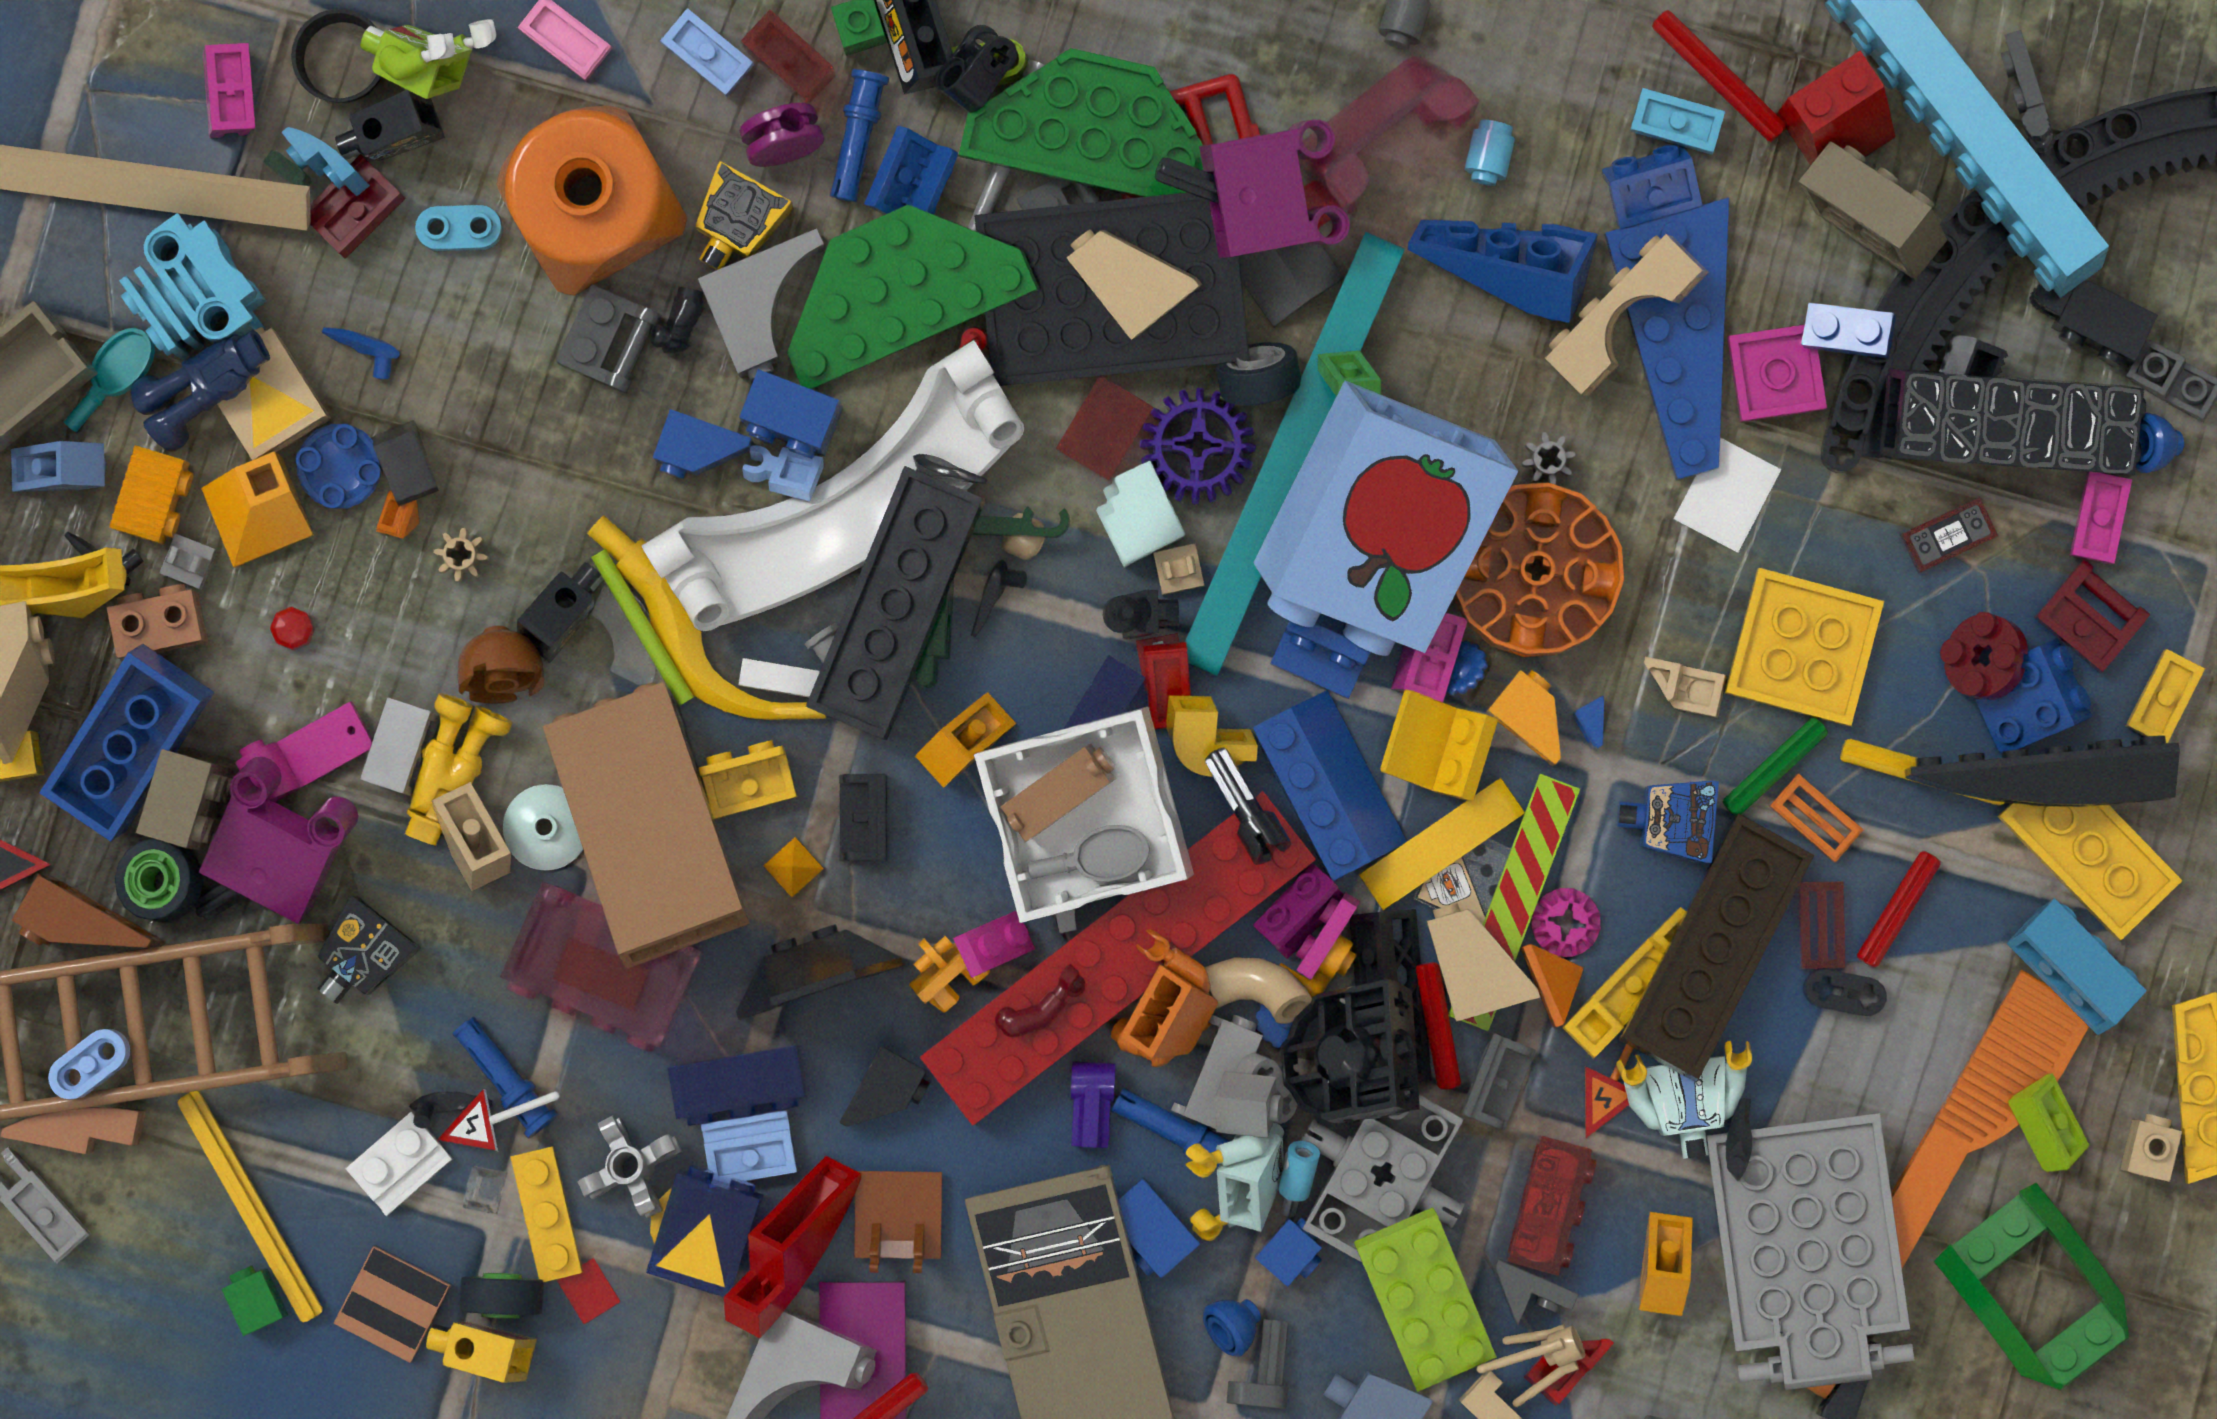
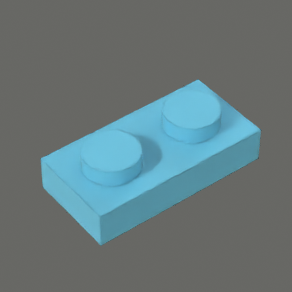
[1630,88,1725,155]

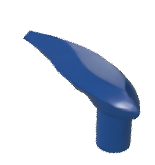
[322,327,400,379]

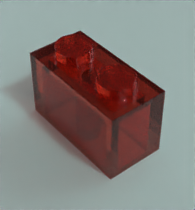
[741,9,836,104]

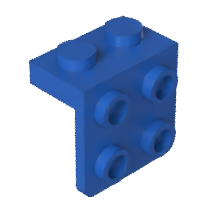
[1975,638,2093,753]

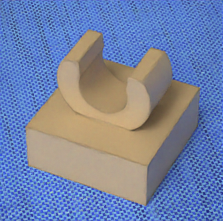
[1153,544,1204,596]

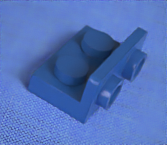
[1602,145,1703,229]

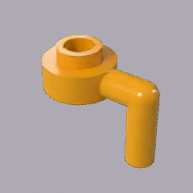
[1280,935,1357,998]

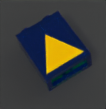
[646,1165,764,1297]

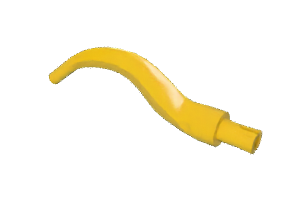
[587,515,827,720]

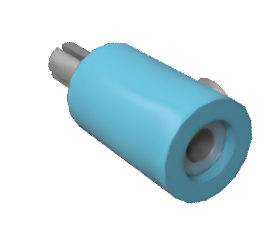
[1278,1141,1320,1217]

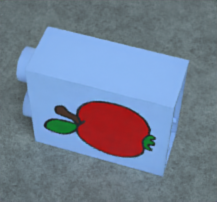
[1253,381,1518,656]

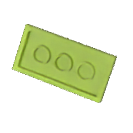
[1354,1207,1497,1392]

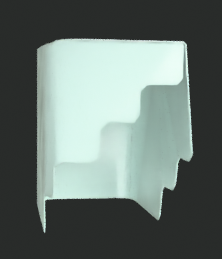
[1096,461,1185,567]

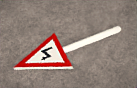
[437,1089,560,1151]

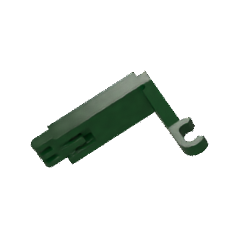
[916,506,1070,688]

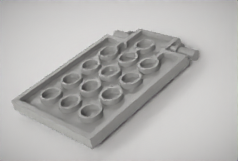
[1707,1113,1915,1390]

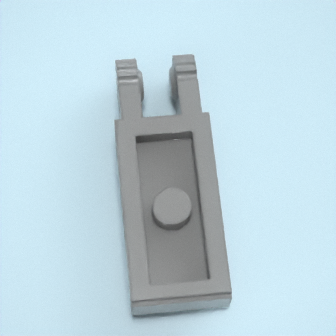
[0,1146,91,1264]

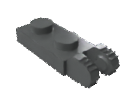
[2001,30,2055,153]

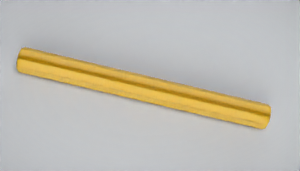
[177,1091,323,1323]

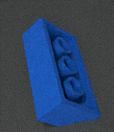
[1251,690,1407,881]

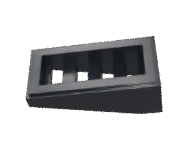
[1816,1339,1877,1419]

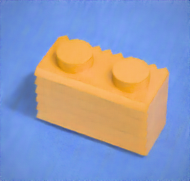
[109,445,193,545]

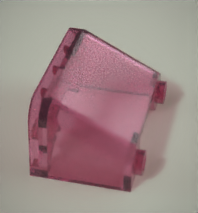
[1299,57,1479,216]

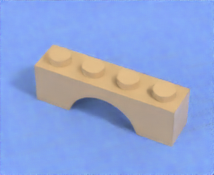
[1545,234,1709,396]

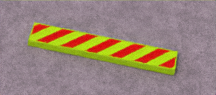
[1449,774,1580,1031]

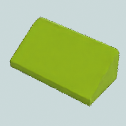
[2008,1073,2090,1172]

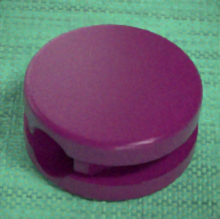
[739,103,824,167]

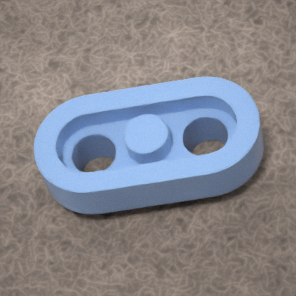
[48,1029,130,1099]

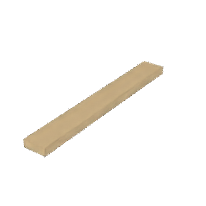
[0,145,311,231]

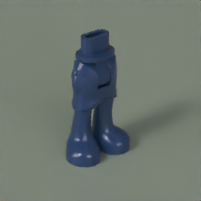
[131,330,270,452]

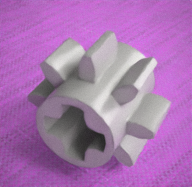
[1521,432,1576,484]

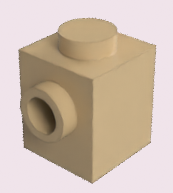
[2120,1114,2182,1182]

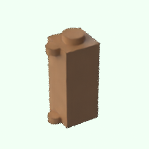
[1000,744,1116,842]

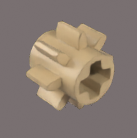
[433,528,489,583]

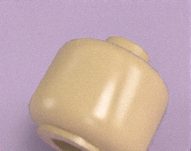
[1001,513,1045,560]

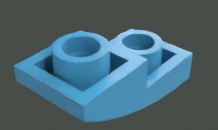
[282,127,370,196]

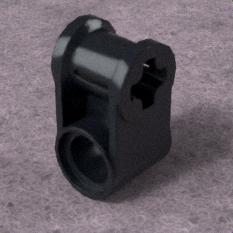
[935,25,1017,113]

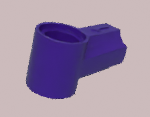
[1070,1061,1116,1148]

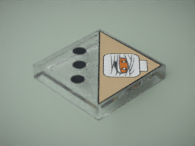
[1412,838,1511,925]

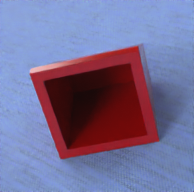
[1776,50,1896,166]

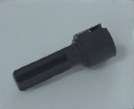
[1205,748,1292,865]

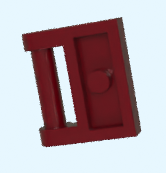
[2034,559,2150,673]

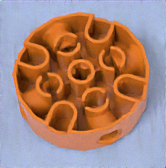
[1453,483,1624,657]

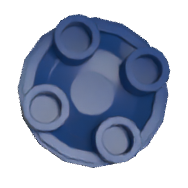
[296,424,382,509]

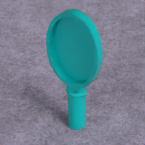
[63,328,155,432]

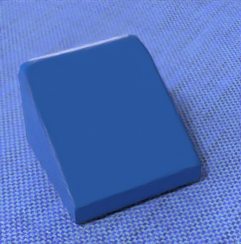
[1572,696,1604,750]

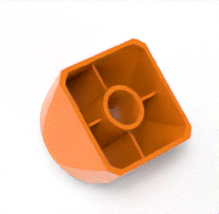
[496,106,687,296]

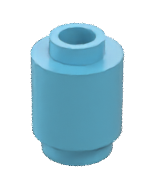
[1464,120,1515,186]

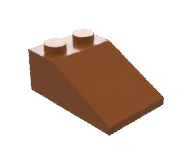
[12,875,165,948]

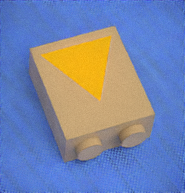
[217,327,331,460]

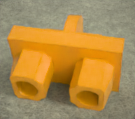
[909,936,990,1013]

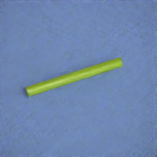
[591,549,694,706]

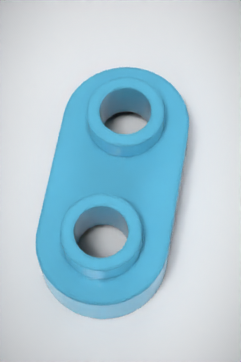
[415,205,503,251]

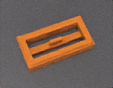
[1769,773,1863,863]

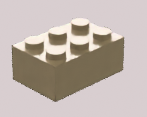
[1798,141,1947,280]
[136,749,233,852]

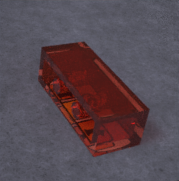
[1505,1135,1597,1276]

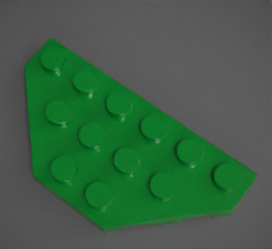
[958,48,1204,197]
[787,205,1040,390]

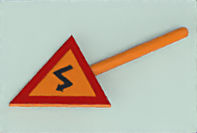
[1585,1044,1634,1138]

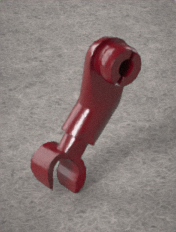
[995,964,1086,1038]

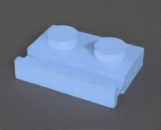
[701,1109,797,1186]

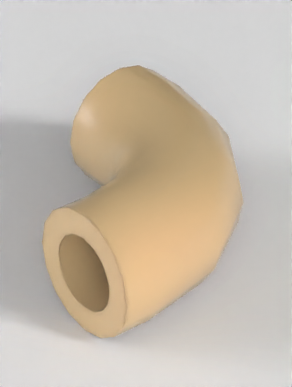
[1205,957,1312,1024]

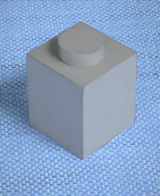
[1215,1072,1283,1138]

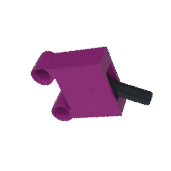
[1155,119,1350,258]
[195,756,359,924]

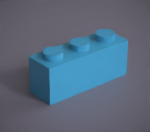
[2006,898,2147,1035]

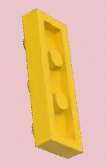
[510,1146,583,1282]

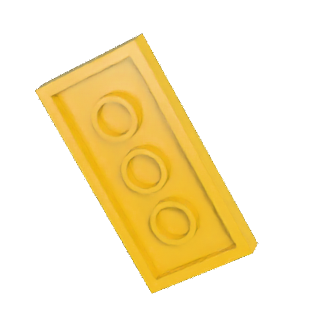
[1997,803,2183,941]

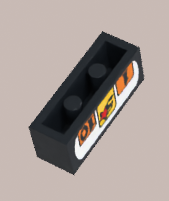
[874,0,953,95]

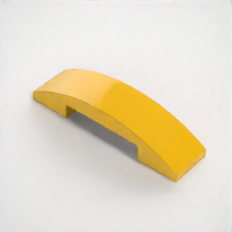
[1359,778,1525,910]
[1563,907,1686,1059]

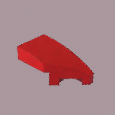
[1524,1339,1614,1406]

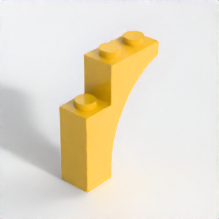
[0,547,127,618]

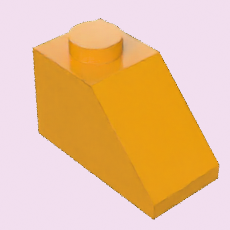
[1486,670,1561,766]
[915,692,1016,788]
[1639,1212,1693,1316]

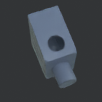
[1323,1371,1433,1419]

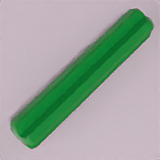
[1723,717,1828,816]

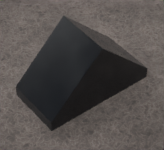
[373,420,439,506]

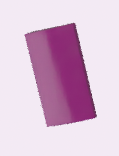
[819,1281,907,1419]

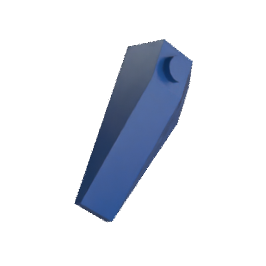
[1408,219,1598,323]

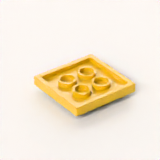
[1725,568,1884,727]

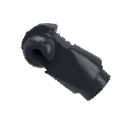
[650,286,704,354]

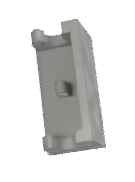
[360,697,440,796]

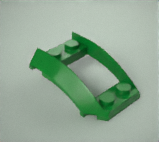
[1934,1183,2129,1391]

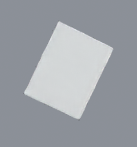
[1674,438,1782,552]

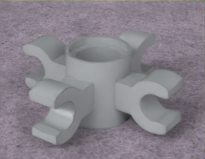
[577,1115,683,1218]

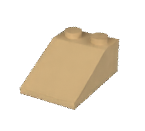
[0,601,55,764]

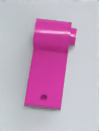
[235,701,373,802]

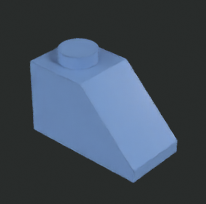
[11,441,107,492]

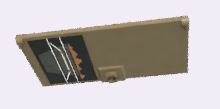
[964,1164,1175,1419]

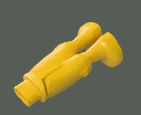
[405,693,513,846]

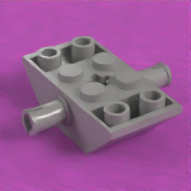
[1301,1091,1465,1262]

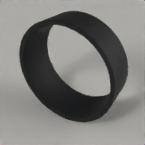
[291,9,381,103]

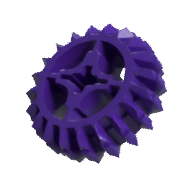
[1140,388,1256,505]

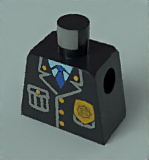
[335,90,445,161]
[517,562,604,663]
[317,896,421,1004]

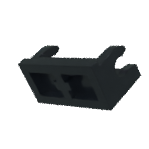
[839,774,887,862]

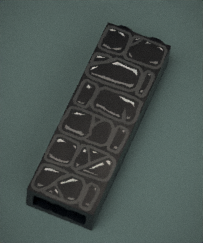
[1879,368,2146,475]

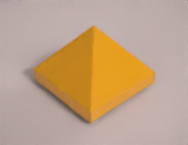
[763,837,824,898]

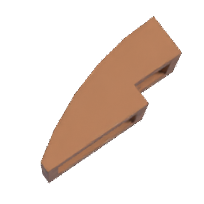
[1,1107,146,1154]

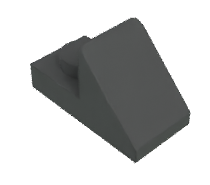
[1493,1258,1579,1325]

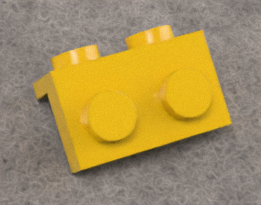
[699,740,797,819]

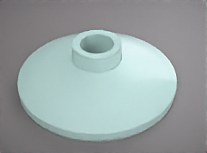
[503,784,583,871]

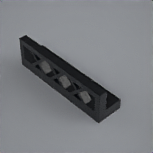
[1349,909,1432,1083]

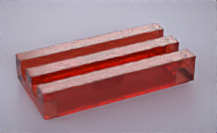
[1799,881,1846,969]

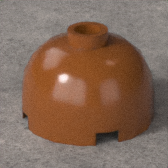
[457,626,545,704]

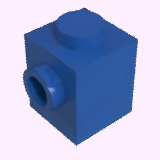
[1254,1218,1322,1287]

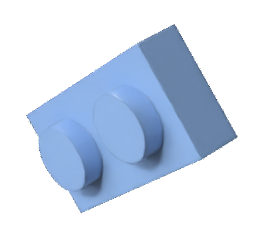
[660,8,754,97]

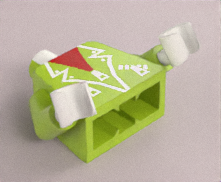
[360,19,496,99]

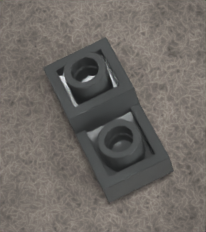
[2126,339,2217,423]

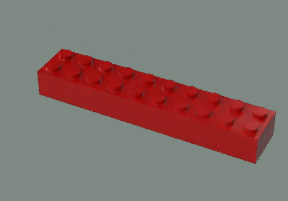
[920,791,1316,1126]

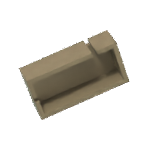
[0,301,98,452]

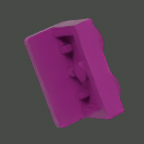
[1253,863,1344,959]

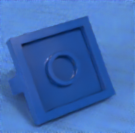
[1270,613,1370,699]

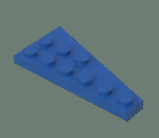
[1604,197,1729,481]

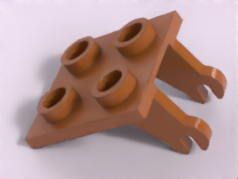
[854,1171,942,1273]

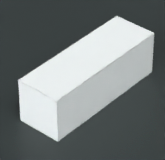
[738,658,820,698]

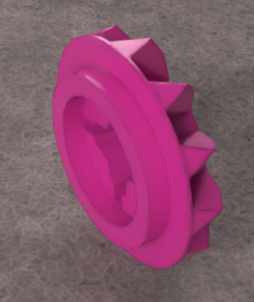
[1531,888,1601,957]

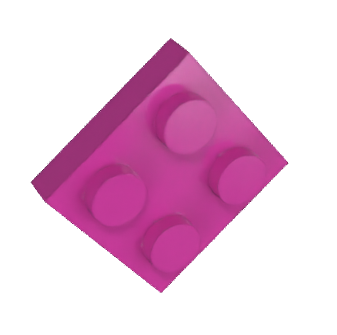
[1727,325,1827,422]

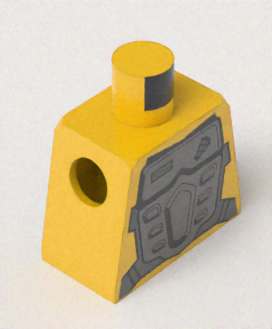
[696,161,793,270]

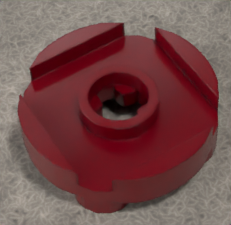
[1940,612,2028,700]

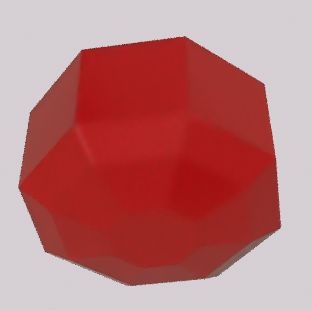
[270,607,315,650]

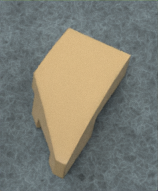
[1644,657,1727,718]

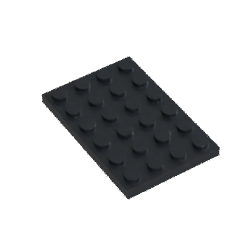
[974,192,1250,386]

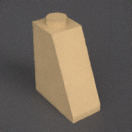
[1067,229,1203,340]
[1427,903,1540,1022]

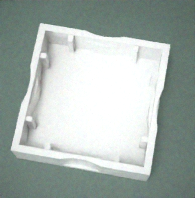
[974,707,1194,923]

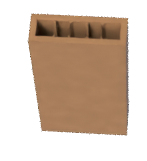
[542,682,750,969]

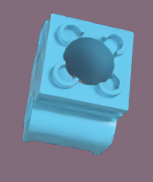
[119,213,267,360]

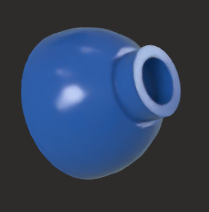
[2136,413,2184,473]
[1203,1299,1261,1357]

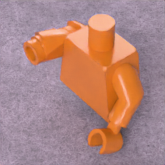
[1111,929,1218,1068]

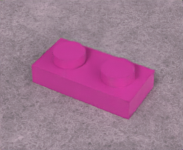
[2070,472,2132,565]
[1296,892,1360,979]
[953,911,1035,978]

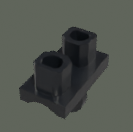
[1102,590,1179,639]

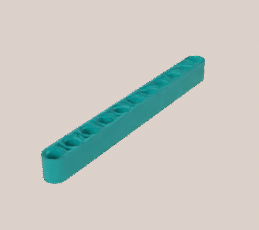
[1185,232,1405,676]

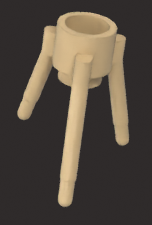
[1477,1324,1585,1407]

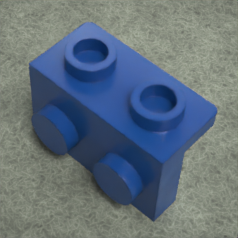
[864,126,958,215]

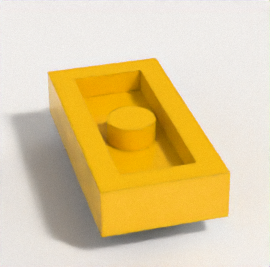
[2125,649,2205,743]

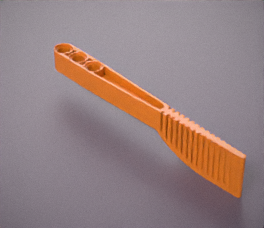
[1806,969,2089,1399]

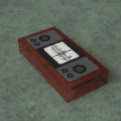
[1900,497,1998,574]

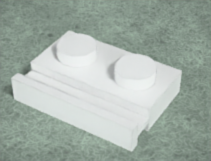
[345,1111,454,1216]

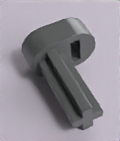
[1226,1319,1289,1409]

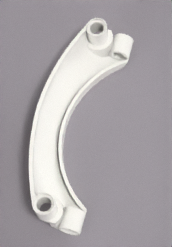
[642,340,1024,631]

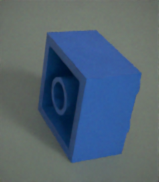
[739,369,843,459]

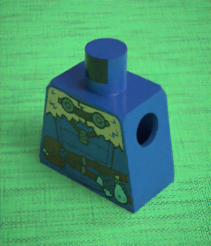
[1617,780,1719,864]

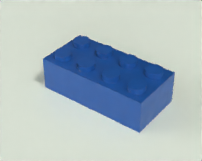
[39,644,215,842]

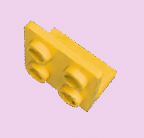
[1380,690,1499,802]

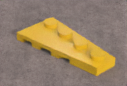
[2172,992,2217,1184]

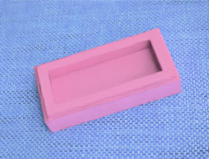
[517,0,612,82]

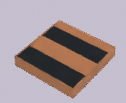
[334,1245,452,1363]

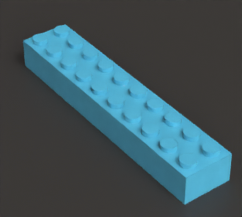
[1825,0,2109,298]

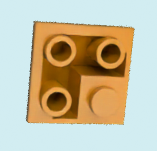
[201,451,314,568]

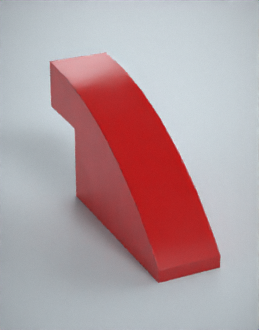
[724,1156,861,1338]

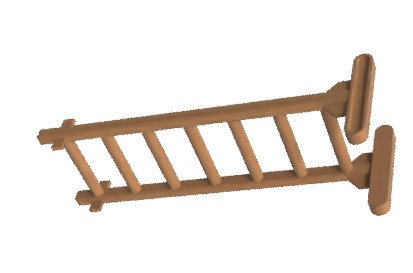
[0,924,348,1120]

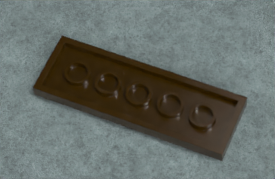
[1619,814,1814,1082]

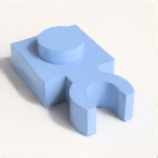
[742,445,824,501]

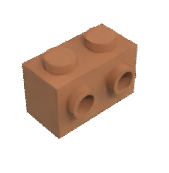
[106,584,208,660]

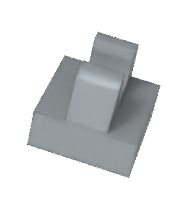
[159,533,218,590]

